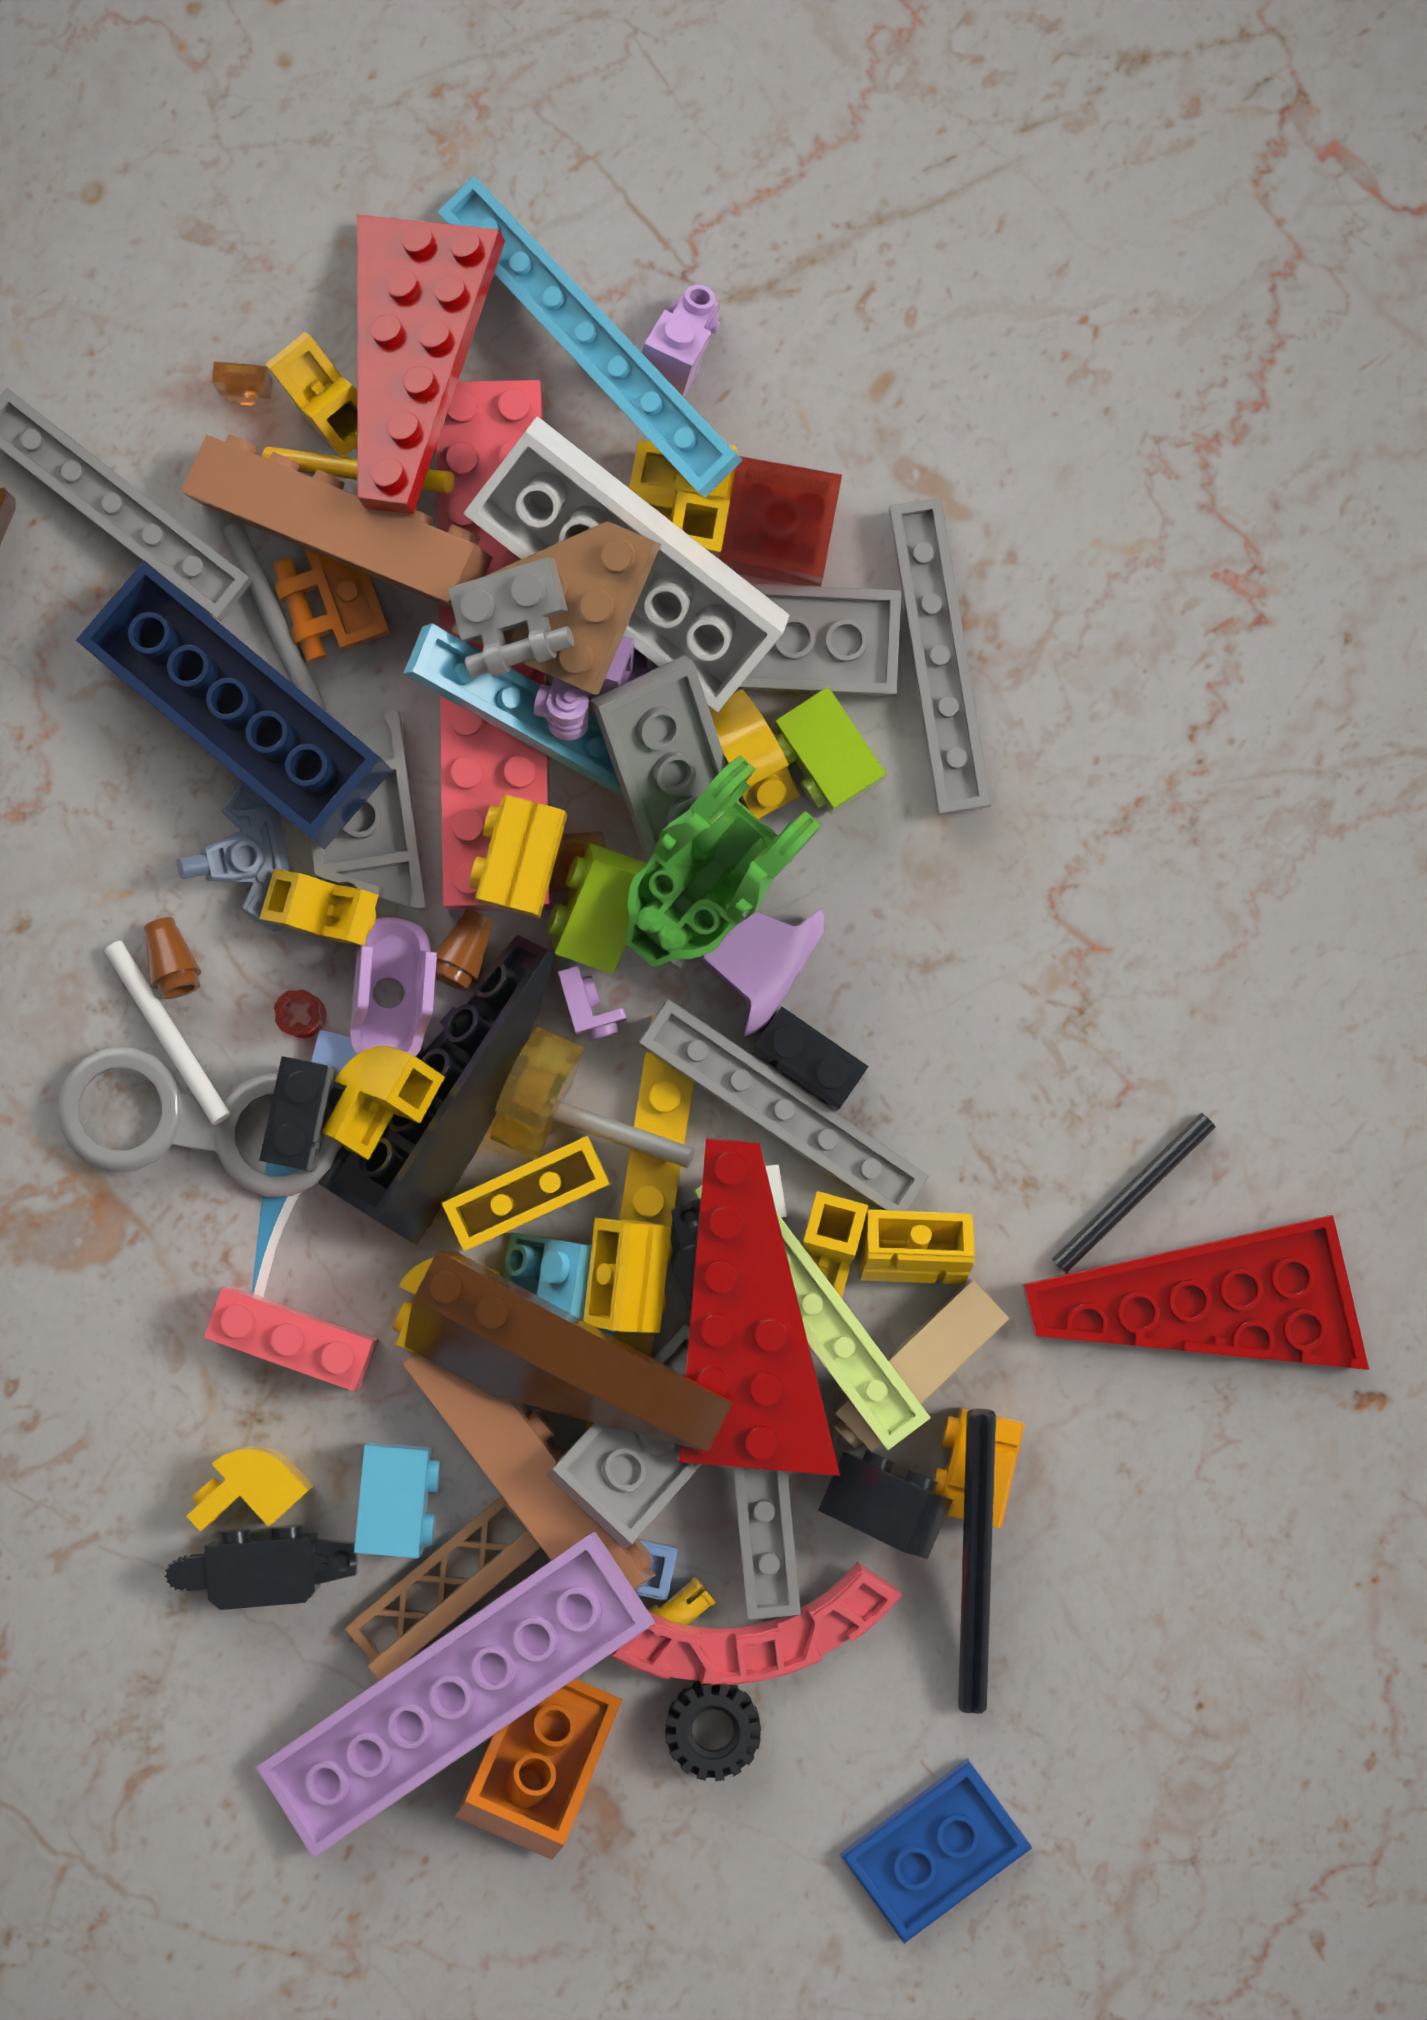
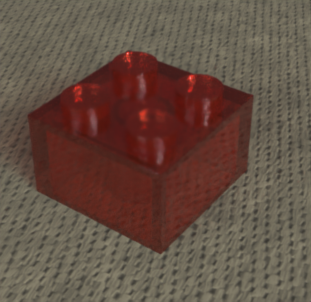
[719,456,842,587]

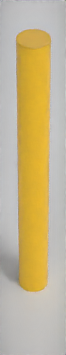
[262,446,454,493]

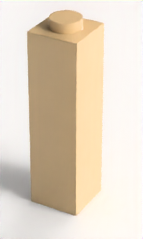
[833,1279,1010,1451]

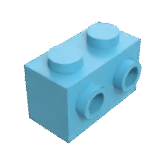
[354,1441,441,1558]

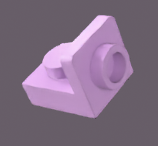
[558,966,627,1041]

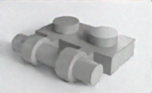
[448,557,575,678]

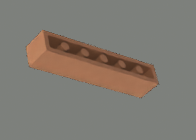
[181,434,493,610]
[402,1352,656,1592]

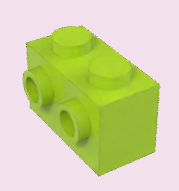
[773,687,887,815]
[546,842,647,974]

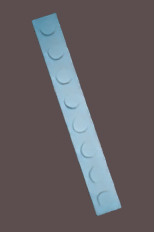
[438,175,743,498]

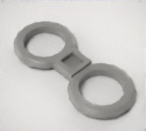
[58,1047,340,1197]

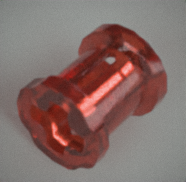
[274,989,327,1039]

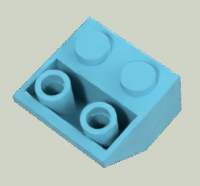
[504,1232,615,1337]

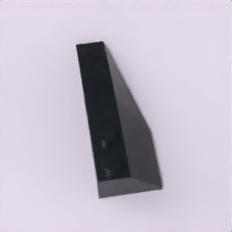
[318,935,555,1246]

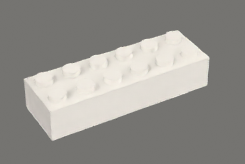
[463,416,790,712]

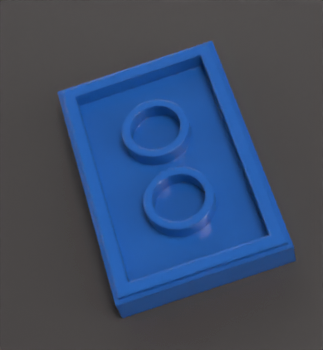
[840,1758,1032,1944]

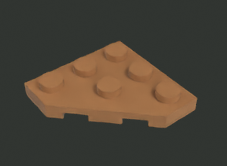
[452,521,661,695]

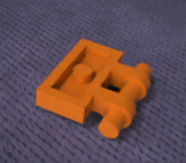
[273,550,391,663]

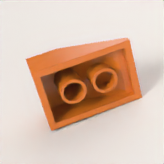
[455,1678,622,1860]

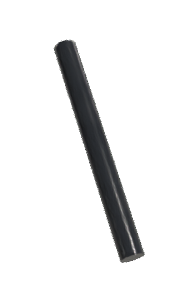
[1052,1113,1216,1274]

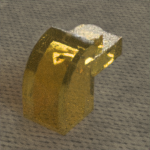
[490,1027,585,1159]

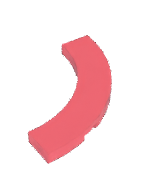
[609,1561,902,1685]

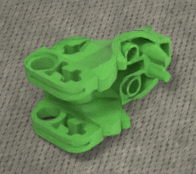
[625,755,821,968]

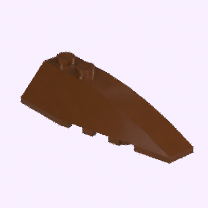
[404,1250,734,1451]

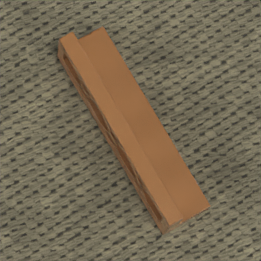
[344,1495,541,1681]

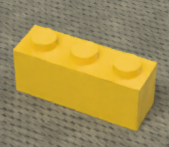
[442,1136,611,1252]

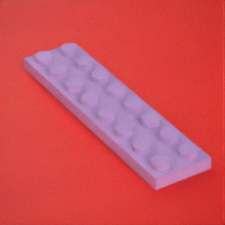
[256,1532,655,1858]

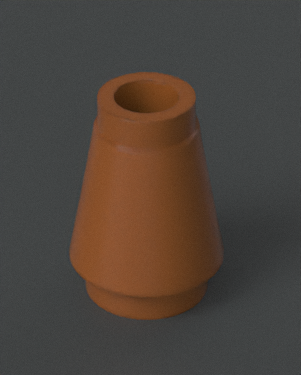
[435,909,494,991]
[144,917,202,999]

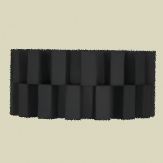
[665,1681,761,1782]

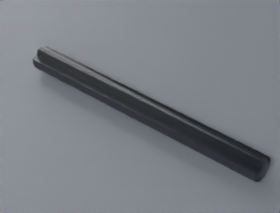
[958,1408,996,1714]

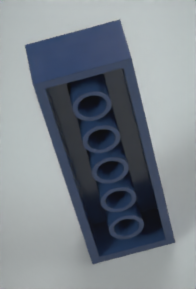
[76,560,392,850]

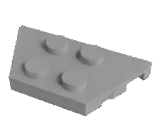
[310,710,428,911]

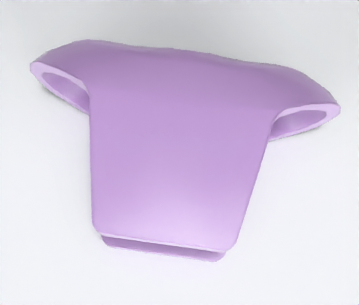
[701,908,825,1038]
[350,917,437,1057]

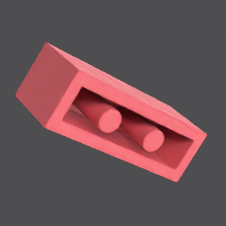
[204,1286,379,1392]

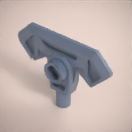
[177,780,291,932]

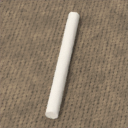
[104,941,231,1125]

